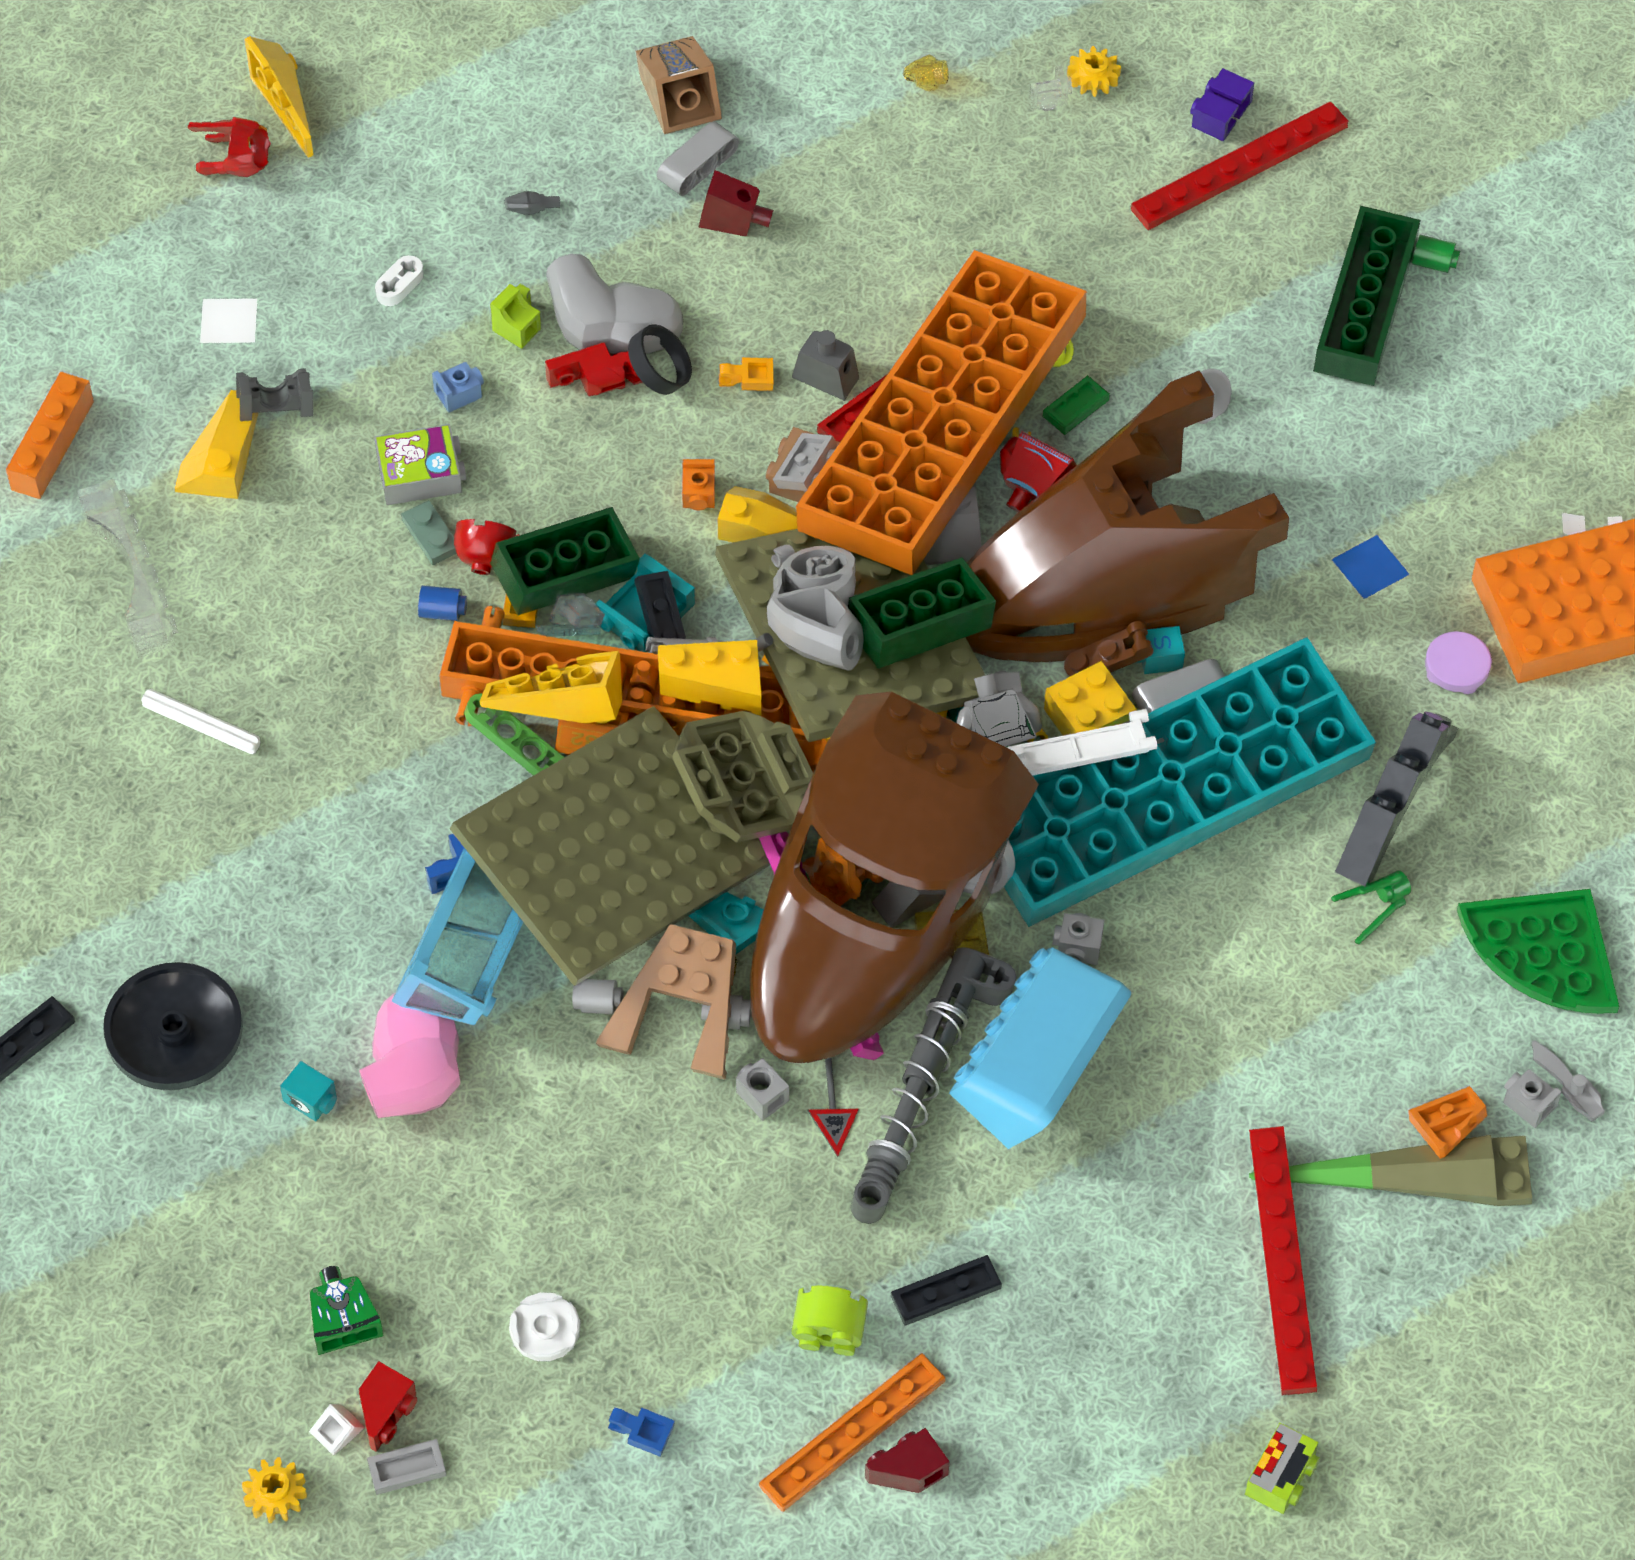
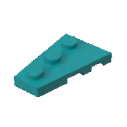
[689,892,764,955]

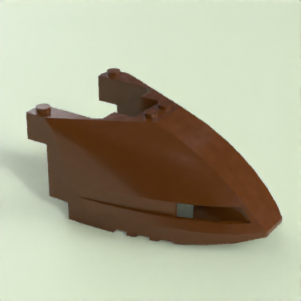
[965,370,1289,662]

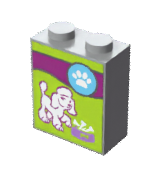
[374,424,467,505]

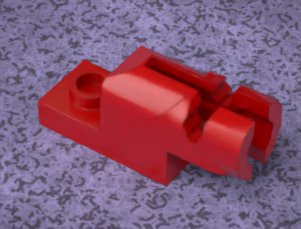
[545,343,643,396]

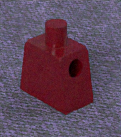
[698,170,774,236]

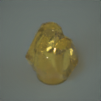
[903,54,949,91]

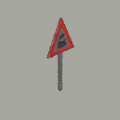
[808,1057,859,1157]

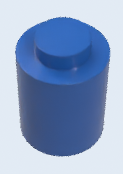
[418,585,467,621]

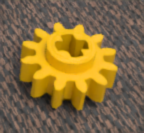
[1067,46,1121,97]
[242,1457,307,1524]

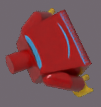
[1000,427,1077,512]

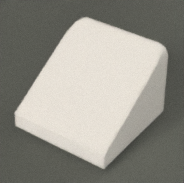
[309,1404,365,1455]

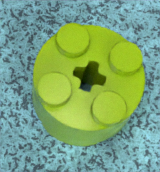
[791,1285,868,1356]

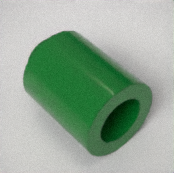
[1412,234,1461,273]

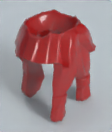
[188,117,271,177]

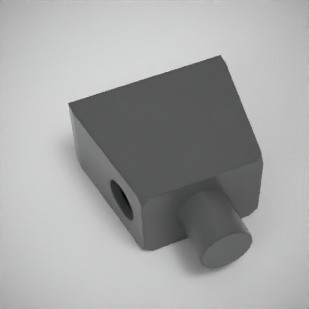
[792,330,859,401]

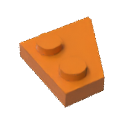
[1408,1086,1487,1159]

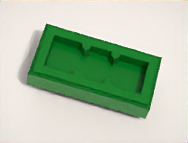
[1042,375,1110,435]

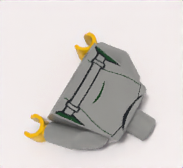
[956,673,1048,747]

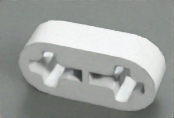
[375,255,424,306]

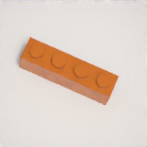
[6,371,94,499]

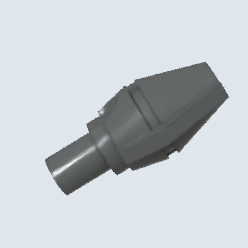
[504,191,560,215]

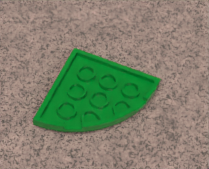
[1457,889,1620,1014]

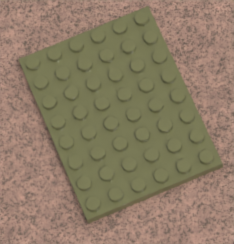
[715,529,985,742]
[449,706,770,986]

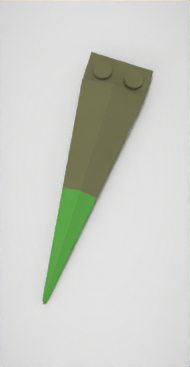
[1249,1135,1532,1206]

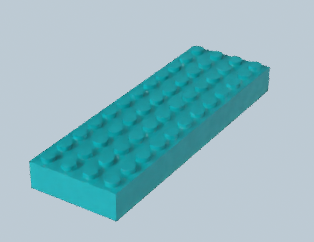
[1004,637,1376,927]

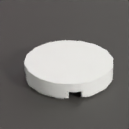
[509,1292,580,1361]

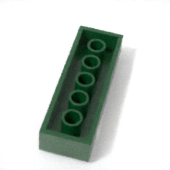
[1313,205,1421,386]

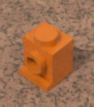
[682,459,715,511]

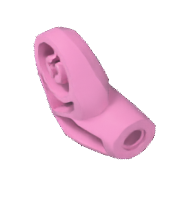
[359,987,460,1118]

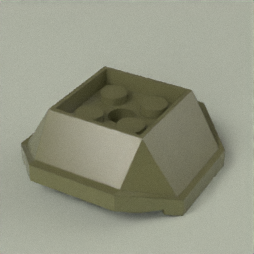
[672,711,813,843]

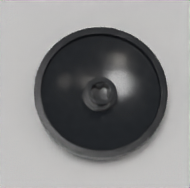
[103,962,243,1090]

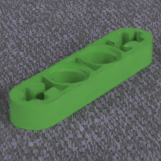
[464,693,564,775]

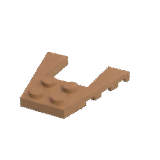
[596,924,736,1080]

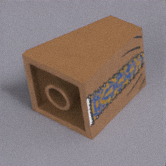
[636,36,722,134]

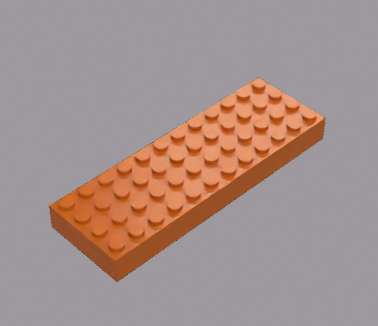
[796,250,1087,575]
[1472,519,1635,684]

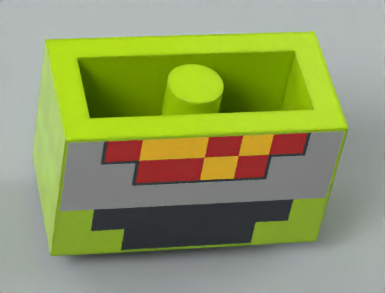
[1245,1423,1320,1515]

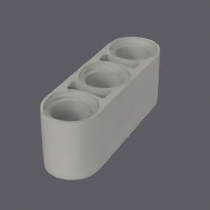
[657,121,739,196]
[1132,659,1225,713]

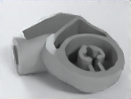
[546,254,684,354]
[767,546,864,670]

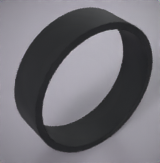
[628,324,692,395]

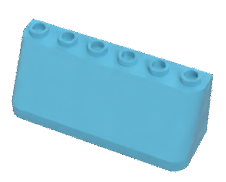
[949,947,1131,1149]

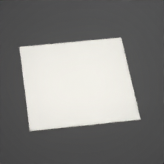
[200,299,257,343]

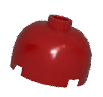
[454,519,520,575]

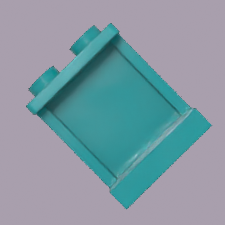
[594,553,695,652]

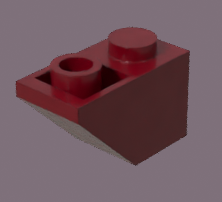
[865,1428,950,1493]

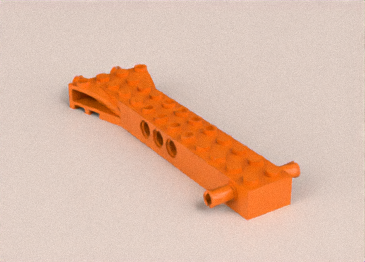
[439,606,827,773]

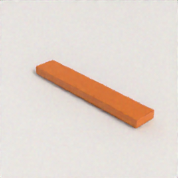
[759,1353,946,1512]

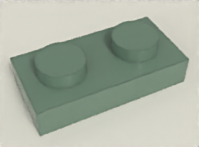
[401,500,457,566]

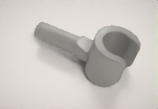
[771,545,795,568]

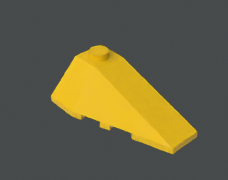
[244,36,313,158]

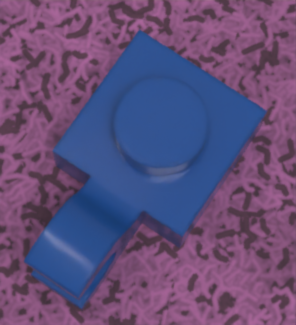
[608,1407,675,1457]

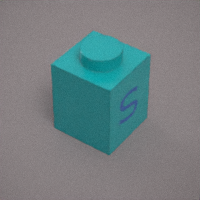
[1136,626,1185,675]

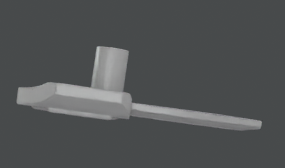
[1532,1040,1605,1122]

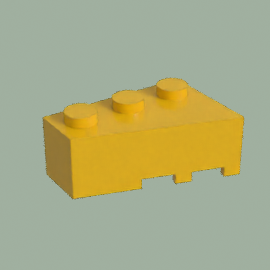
[658,640,761,716]

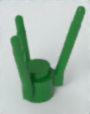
[1331,870,1412,944]

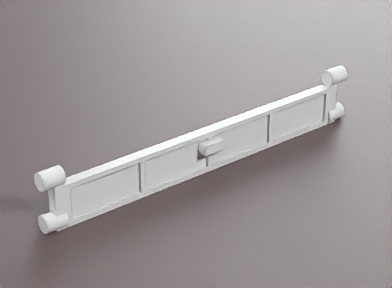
[1007,709,1157,775]

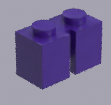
[1190,68,1255,142]

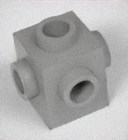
[1052,913,1104,965]

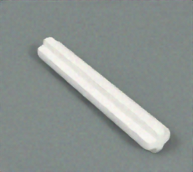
[141,689,261,754]

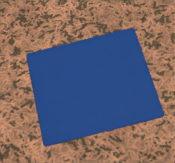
[1332,535,1409,599]

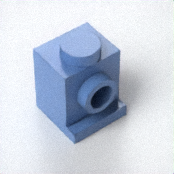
[432,362,484,413]

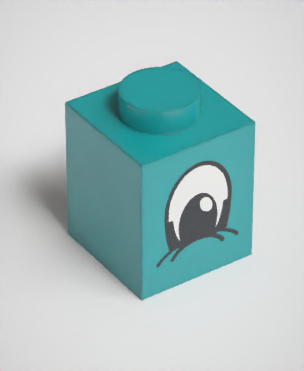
[280,1061,337,1122]

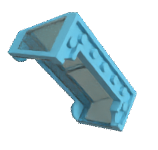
[391,848,523,1025]

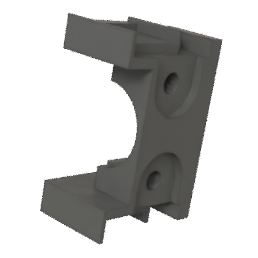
[236,368,313,421]

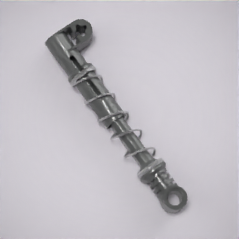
[850,947,1016,1224]

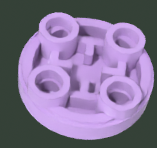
[1425,631,1492,694]

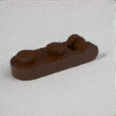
[1064,621,1154,677]

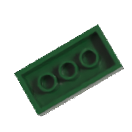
[490,507,640,616]
[848,557,996,669]

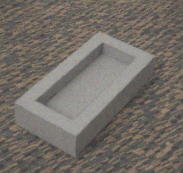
[367,1439,446,1495]

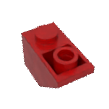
[358,1361,418,1452]

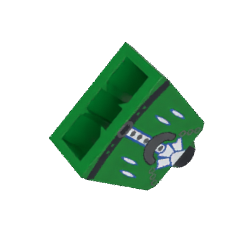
[310,1266,384,1355]

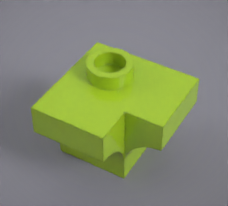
[490,283,541,349]

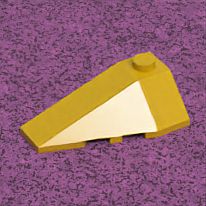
[175,390,258,499]
[717,486,797,543]
[479,651,622,724]

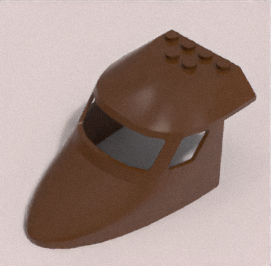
[750,691,1039,1063]

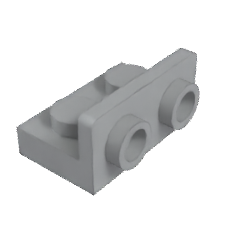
[773,433,838,493]

